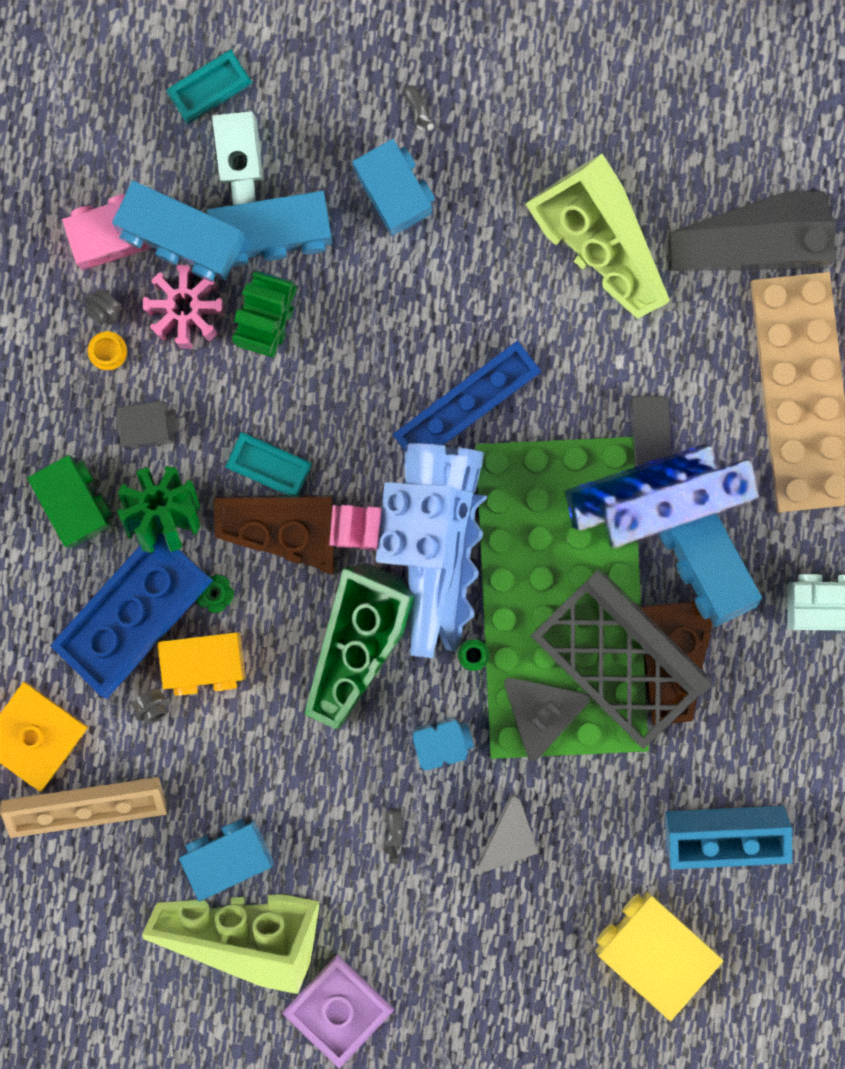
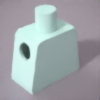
[212,111,263,205]

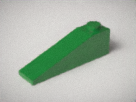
[304,563,414,729]

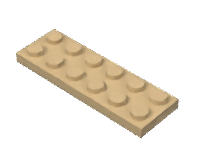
[750,272,845,513]

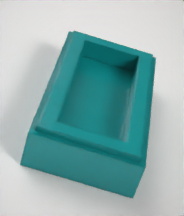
[166,49,252,125]
[225,432,313,495]

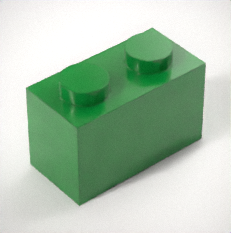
[27,455,113,549]

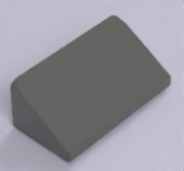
[629,396,673,477]

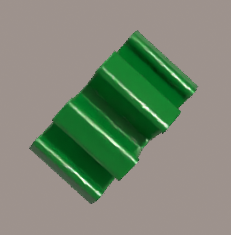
[232,270,297,358]
[117,466,201,553]

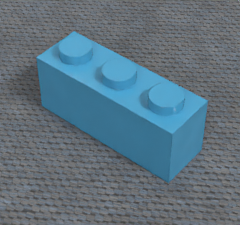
[112,180,245,282]
[207,191,333,267]
[658,494,762,627]
[665,805,792,869]

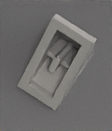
[477,793,538,872]

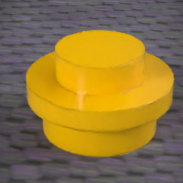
[88,331,127,371]

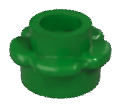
[196,574,234,613]

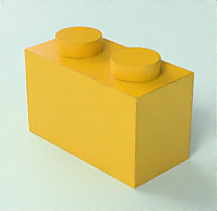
[158,632,246,696]

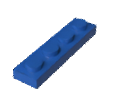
[392,340,541,452]

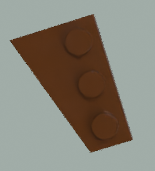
[213,495,334,575]
[640,601,712,726]

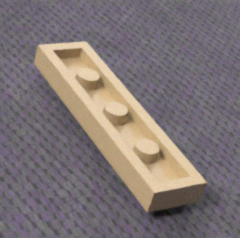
[0,777,167,838]

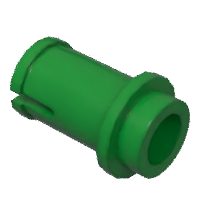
[458,639,489,671]

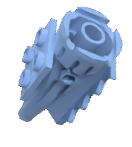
[376,443,487,658]

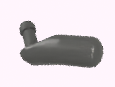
[403,85,434,131]
[383,808,404,865]

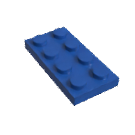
[50,533,213,699]

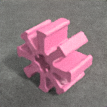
[143,265,226,349]
[329,505,382,551]

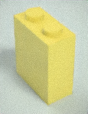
[595,891,724,1022]

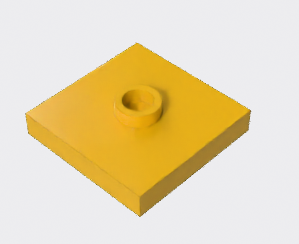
[0,681,89,792]

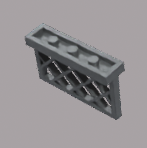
[531,567,713,749]

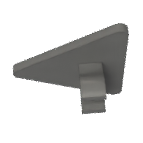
[504,677,590,762]

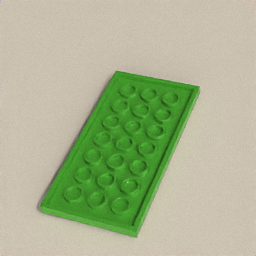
[476,437,649,759]

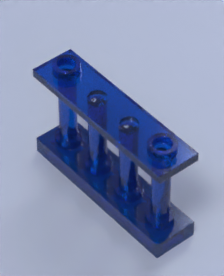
[565,444,758,548]

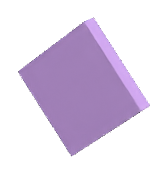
[282,954,394,1069]

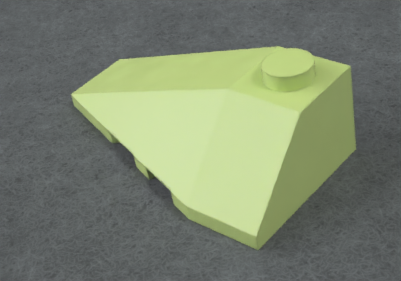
[525,154,670,319]
[142,894,319,994]

